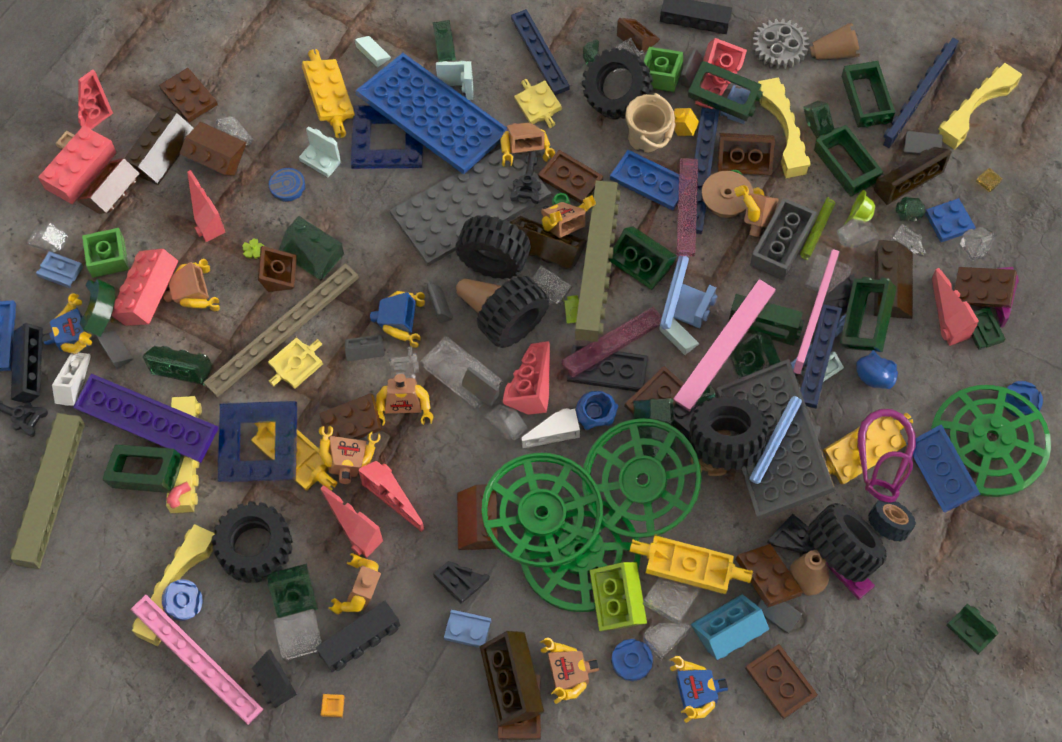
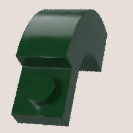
[79,279,115,337]

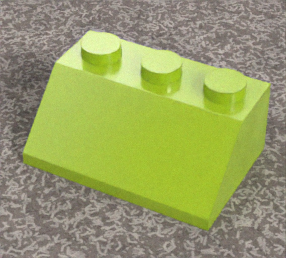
[590,562,647,631]

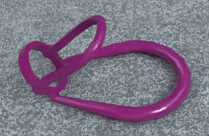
[858,409,916,502]

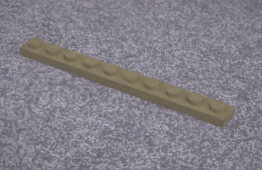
[203,263,359,398]

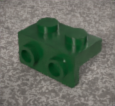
[946,604,999,655]

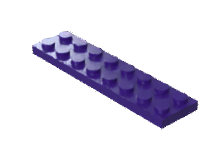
[73,374,219,463]

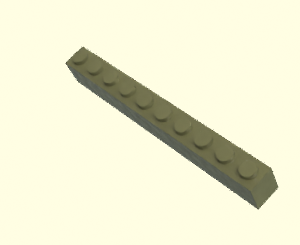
[575,181,621,342]

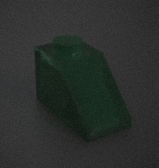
[432,20,456,62]
[803,100,835,138]

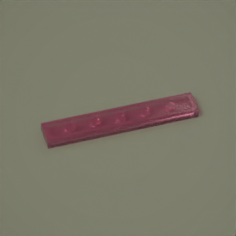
[676,158,698,256]
[562,307,662,377]

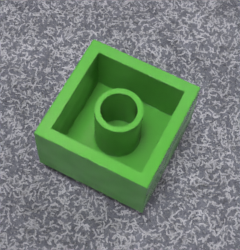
[644,47,683,92]
[82,228,129,278]

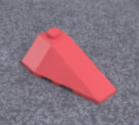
[695,38,747,109]
[78,70,113,129]
[187,170,226,242]
[932,268,979,346]
[503,341,550,415]
[358,461,424,532]
[321,485,383,558]

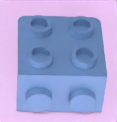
[673,284,718,328]

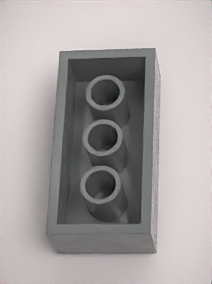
[750,198,817,280]

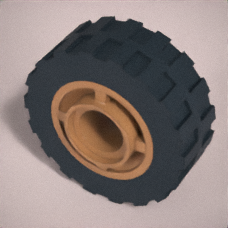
[868,500,916,542]

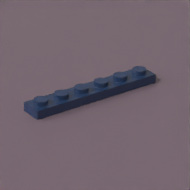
[511,9,570,95]
[801,304,842,409]

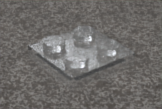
[274,609,322,661]

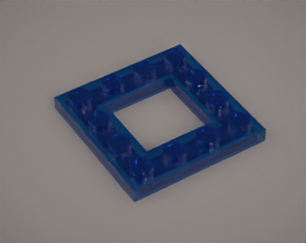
[350,105,423,169]
[218,401,297,482]

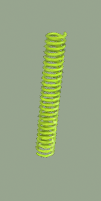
[800,197,836,260]

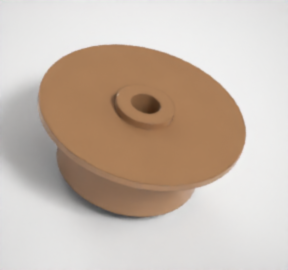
[702,171,753,218]

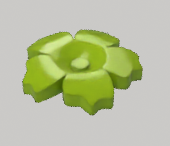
[242,238,264,259]

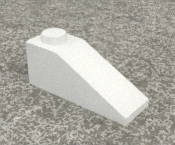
[52,353,91,406]
[521,408,580,448]

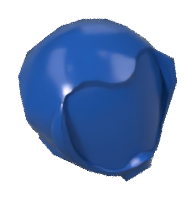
[856,350,898,389]
[575,391,619,430]

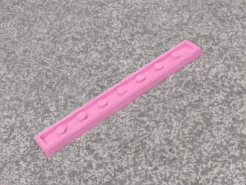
[793,249,839,374]
[673,279,776,412]
[130,595,263,725]

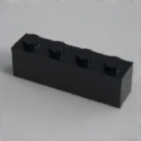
[660,0,732,34]
[11,323,43,403]
[316,601,401,673]

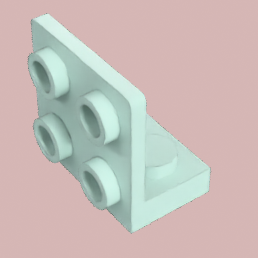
[436,61,473,100]
[299,126,341,177]

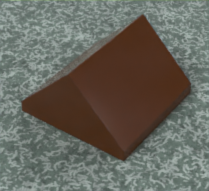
[617,18,660,56]
[258,246,296,292]

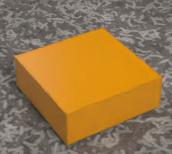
[321,694,345,718]

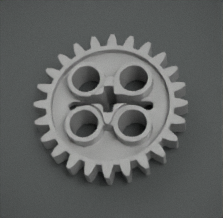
[752,19,809,69]

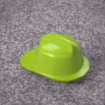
[844,190,875,227]

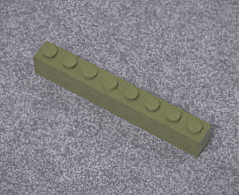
[10,413,85,569]

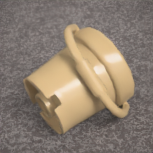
[626,93,676,153]

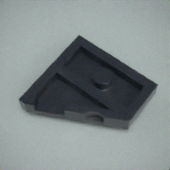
[822,274,855,314]
[767,514,816,554]
[433,561,490,604]

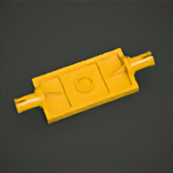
[302,49,355,138]
[247,409,337,491]
[823,413,913,484]
[629,536,753,594]

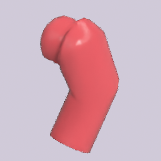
[167,481,191,508]

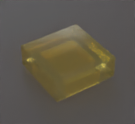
[976,168,1003,192]

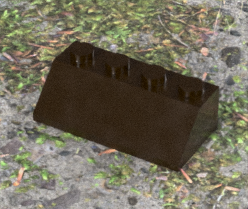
[124,107,194,185]
[874,147,952,205]
[509,216,587,269]
[874,240,913,319]
[479,631,544,727]

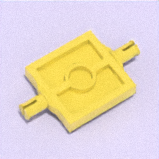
[514,79,562,128]
[268,338,323,389]

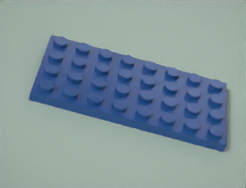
[356,53,507,175]

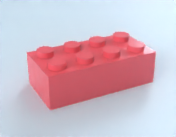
[38,125,117,204]
[111,249,178,326]

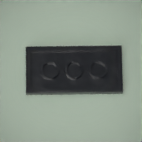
[567,345,648,392]

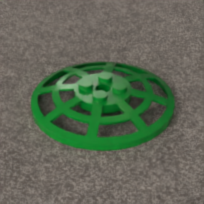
[931,385,1051,497]
[582,418,701,538]
[482,453,603,567]
[520,496,641,612]

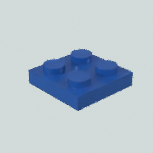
[925,198,976,242]

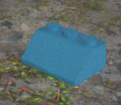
[691,594,769,660]

